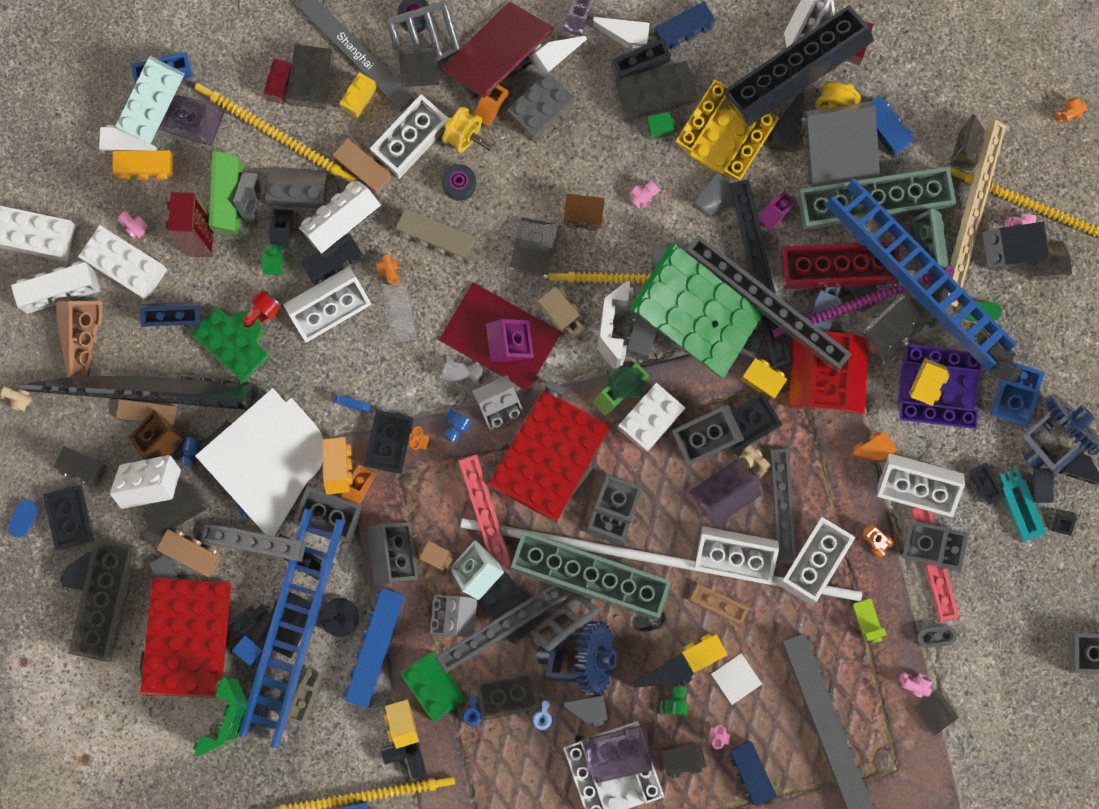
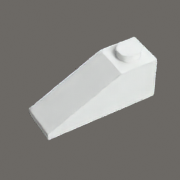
[593,17,650,51]
[528,36,587,74]
[99,125,159,155]

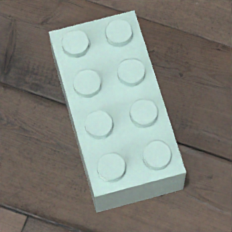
[115,56,185,144]

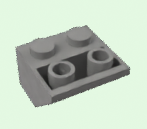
[472,375,525,431]
[430,595,477,637]

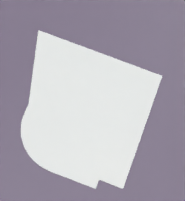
[196,388,323,536]

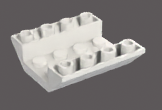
[598,281,633,371]
[564,721,664,809]

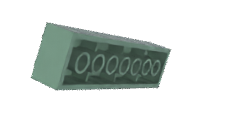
[797,167,956,231]
[509,531,671,621]

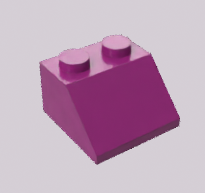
[486,319,534,362]

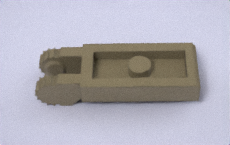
[287,668,323,727]

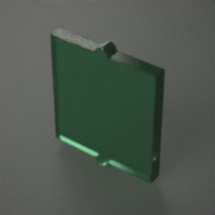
[606,367,645,399]

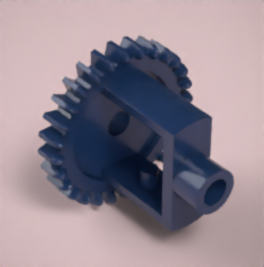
[1023,394,1099,473]
[537,621,617,697]

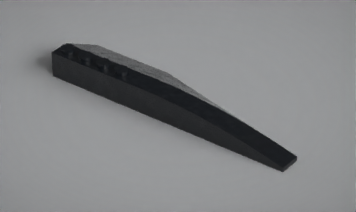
[19,376,255,410]

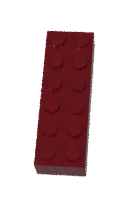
[165,192,213,257]
[780,242,900,290]

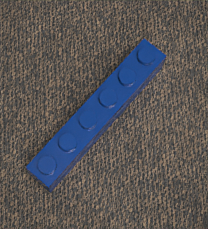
[343,588,405,708]

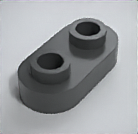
[917,626,957,648]

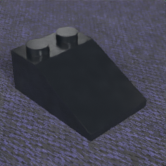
[982,221,1051,271]
[630,653,694,687]

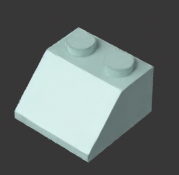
[450,540,504,600]

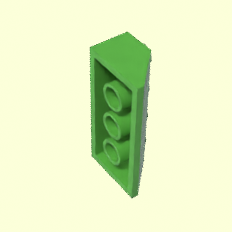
[209,151,244,235]

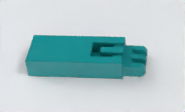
[999,468,1047,543]

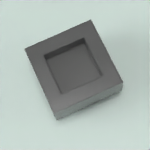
[545,380,566,398]

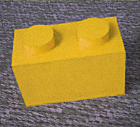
[339,72,377,119]
[741,358,787,401]
[909,358,949,406]
[681,633,727,673]
[383,699,419,749]

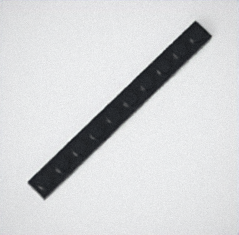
[729,179,792,368]

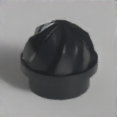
[743,333,761,352]

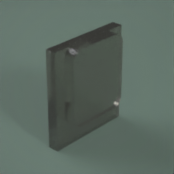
[912,689,959,736]

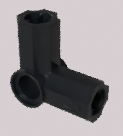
[380,742,427,780]

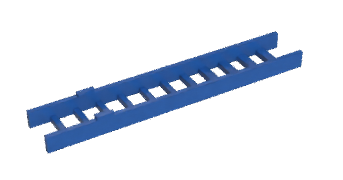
[825,179,1017,371]
[238,509,345,748]

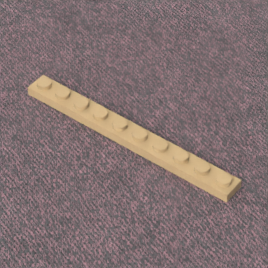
[940,119,1006,307]

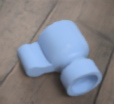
[532,701,552,730]

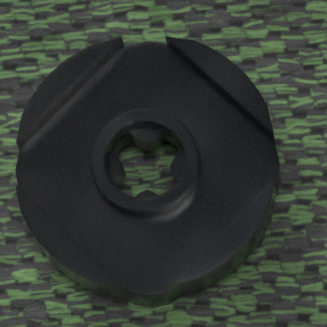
[320,598,360,637]

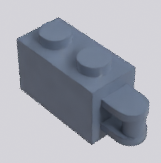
[805,287,842,332]

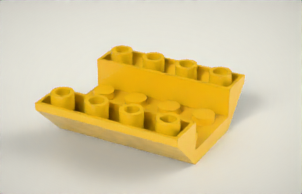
[675,79,779,181]

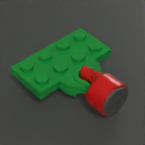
[190,290,282,383]

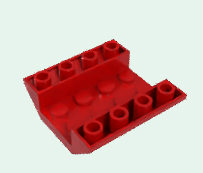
[788,331,869,414]

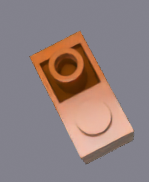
[474,85,508,127]
[850,431,898,463]

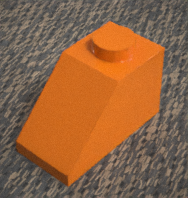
[340,465,376,505]

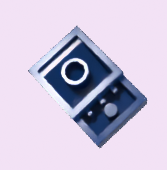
[991,360,1045,427]

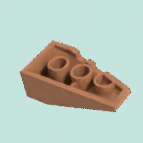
[56,300,102,378]

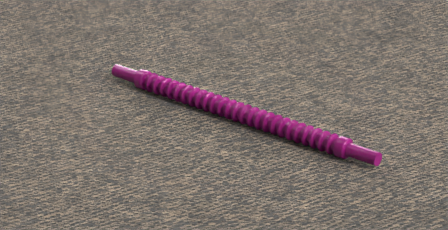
[772,266,955,337]

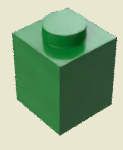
[647,112,676,140]
[261,244,284,275]

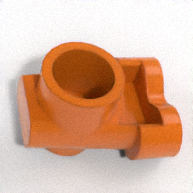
[1054,97,1087,122]
[376,255,401,288]
[408,427,430,450]
[863,525,895,558]

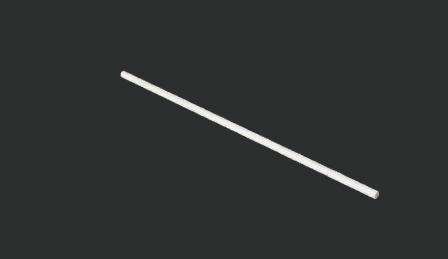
[461,518,862,601]

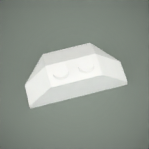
[784,0,835,47]

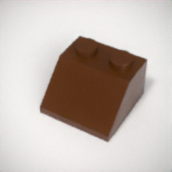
[563,194,605,231]
[129,409,184,460]

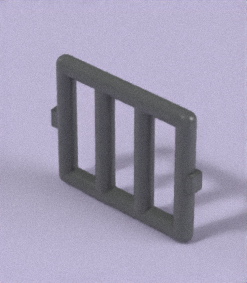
[386,1,461,72]
[530,594,600,651]

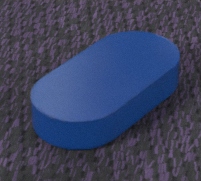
[333,395,371,413]
[8,500,38,538]

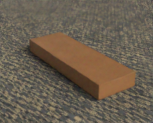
[116,399,177,426]
[689,583,750,626]

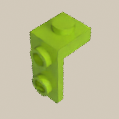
[853,599,887,644]

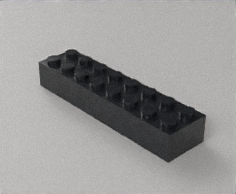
[723,5,874,127]

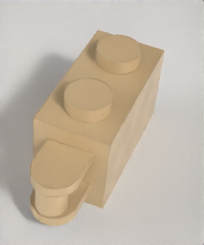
[538,287,585,339]

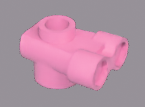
[629,180,660,208]
[118,211,148,239]
[1005,213,1037,227]
[899,672,933,697]
[708,725,731,749]

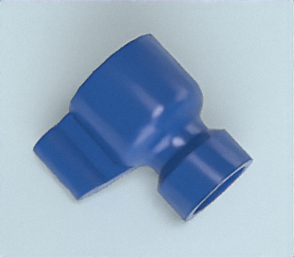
[443,407,473,444]
[178,435,203,467]
[463,697,483,726]

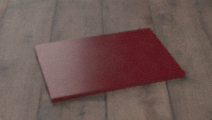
[440,1,555,98]
[439,282,562,391]

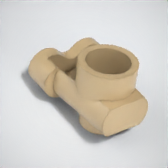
[0,386,32,412]
[739,446,770,478]

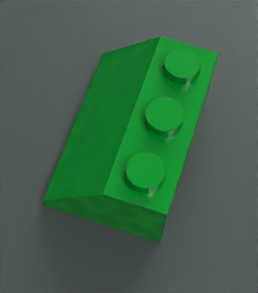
[400,651,466,723]

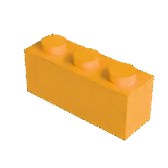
[113,151,173,181]
[322,437,353,495]

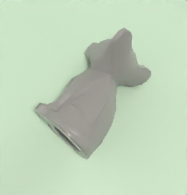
[442,357,483,385]

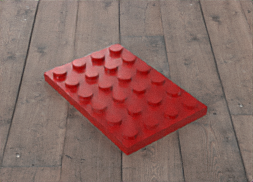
[488,390,611,523]
[140,578,231,699]

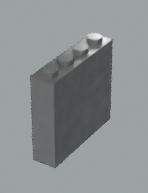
[801,101,880,187]

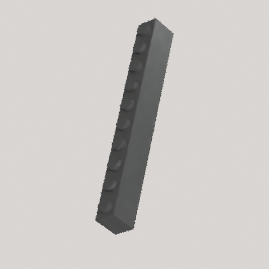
[686,235,851,372]
[781,633,877,809]

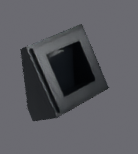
[1052,509,1077,536]

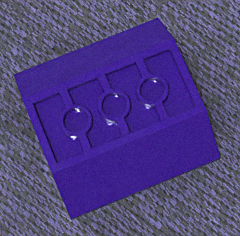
[897,344,982,429]

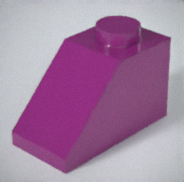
[758,191,798,231]

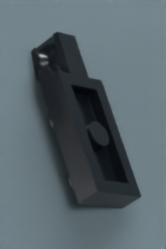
[226,604,269,647]

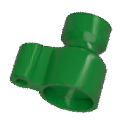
[659,686,688,715]

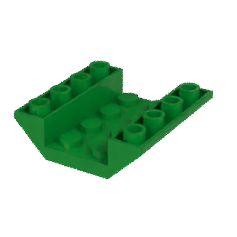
[193,677,249,756]

